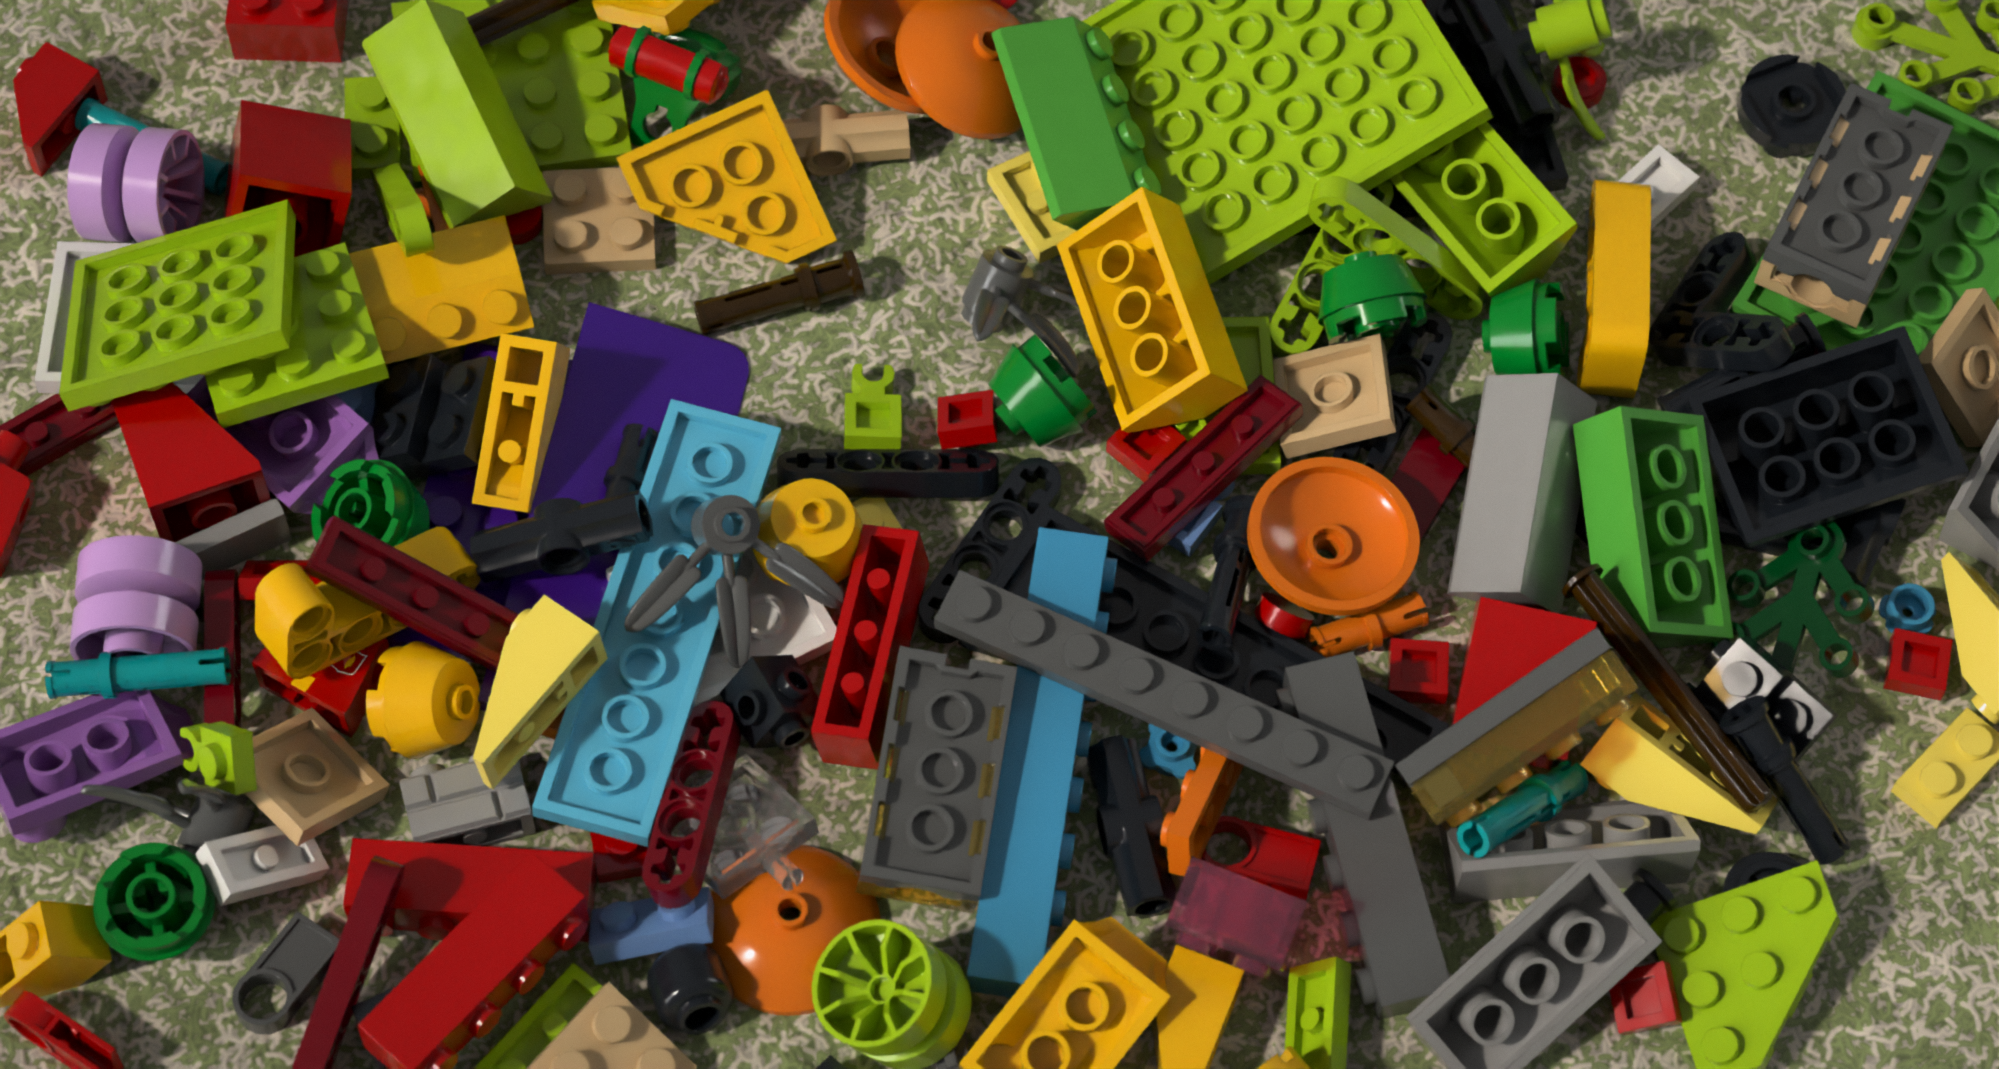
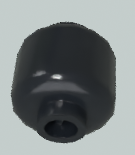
[647,943,734,1035]

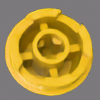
[752,478,863,586]
[366,641,480,759]

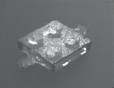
[671,753,819,899]

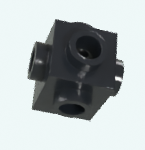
[720,655,819,750]

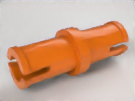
[1308,591,1429,658]

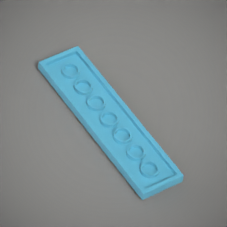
[532,399,781,847]

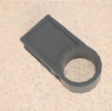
[232,911,339,1035]

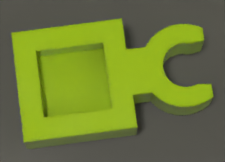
[844,364,902,449]
[180,721,257,795]

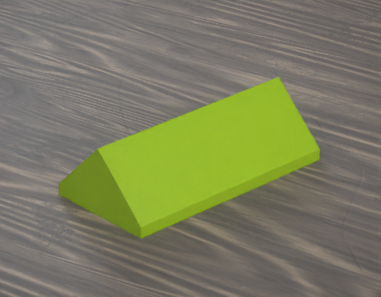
[362,0,553,228]
[1388,121,1578,297]

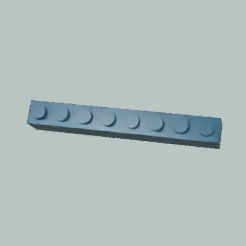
[967,527,1118,998]

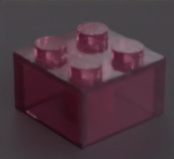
[1166,856,1313,980]

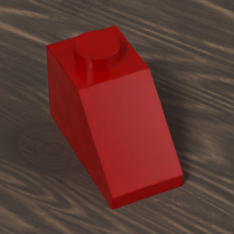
[13,41,108,177]

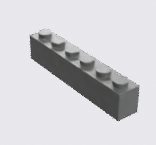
[1275,651,1450,1020]

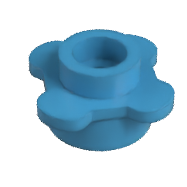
[1139,724,1201,779]

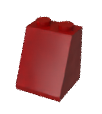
[223,100,352,257]
[112,382,271,542]
[1451,597,1597,770]

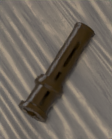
[693,250,865,336]

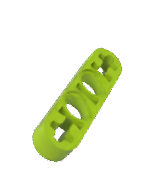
[371,162,435,257]
[1308,176,1486,320]
[1269,180,1394,358]

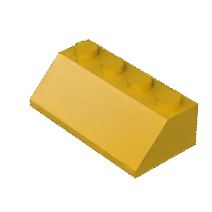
[1056,187,1248,433]
[349,215,534,364]

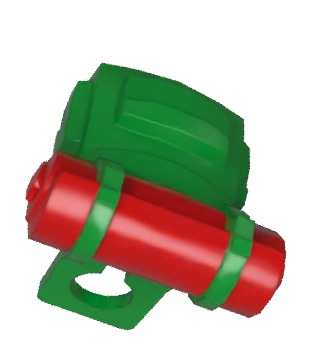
[608,25,742,147]

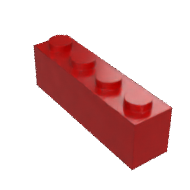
[811,524,930,770]
[343,838,597,942]
[357,851,589,1069]

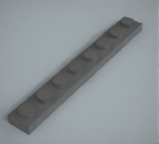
[934,570,1395,821]

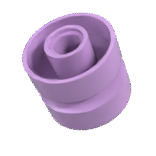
[67,123,205,243]
[70,535,203,660]

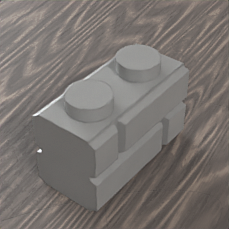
[399,755,536,846]

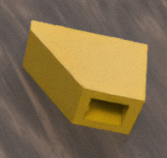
[0,900,112,1008]

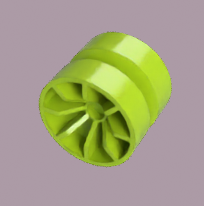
[812,919,972,1069]

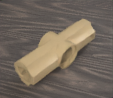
[782,104,910,176]

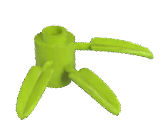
[1528,0,1613,141]

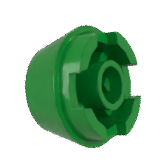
[1318,251,1428,345]
[1482,277,1570,378]
[988,334,1098,447]
[311,459,430,547]
[93,843,216,961]

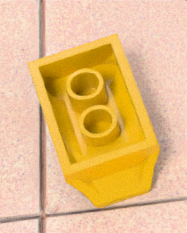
[958,916,1171,1069]

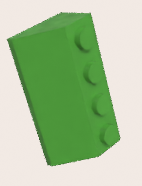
[991,16,1161,230]
[1573,406,1734,649]

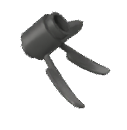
[961,246,1081,378]
[624,495,845,669]
[81,779,255,856]

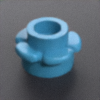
[1879,583,1936,634]

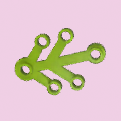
[1851,0,1999,114]

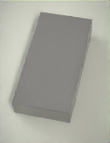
[175,498,292,580]

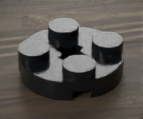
[1737,54,1846,159]

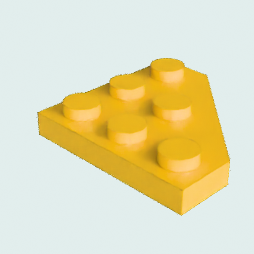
[616,89,837,265]

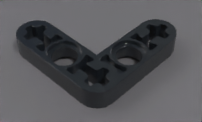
[1648,232,1795,372]

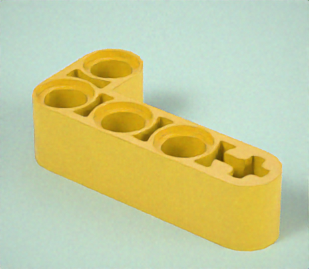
[1577,179,1651,399]
[255,527,481,679]

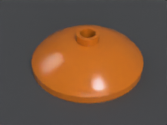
[824,0,926,114]
[895,0,1022,139]
[1247,457,1420,616]
[705,844,881,1016]

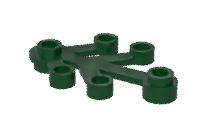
[1711,521,1875,678]

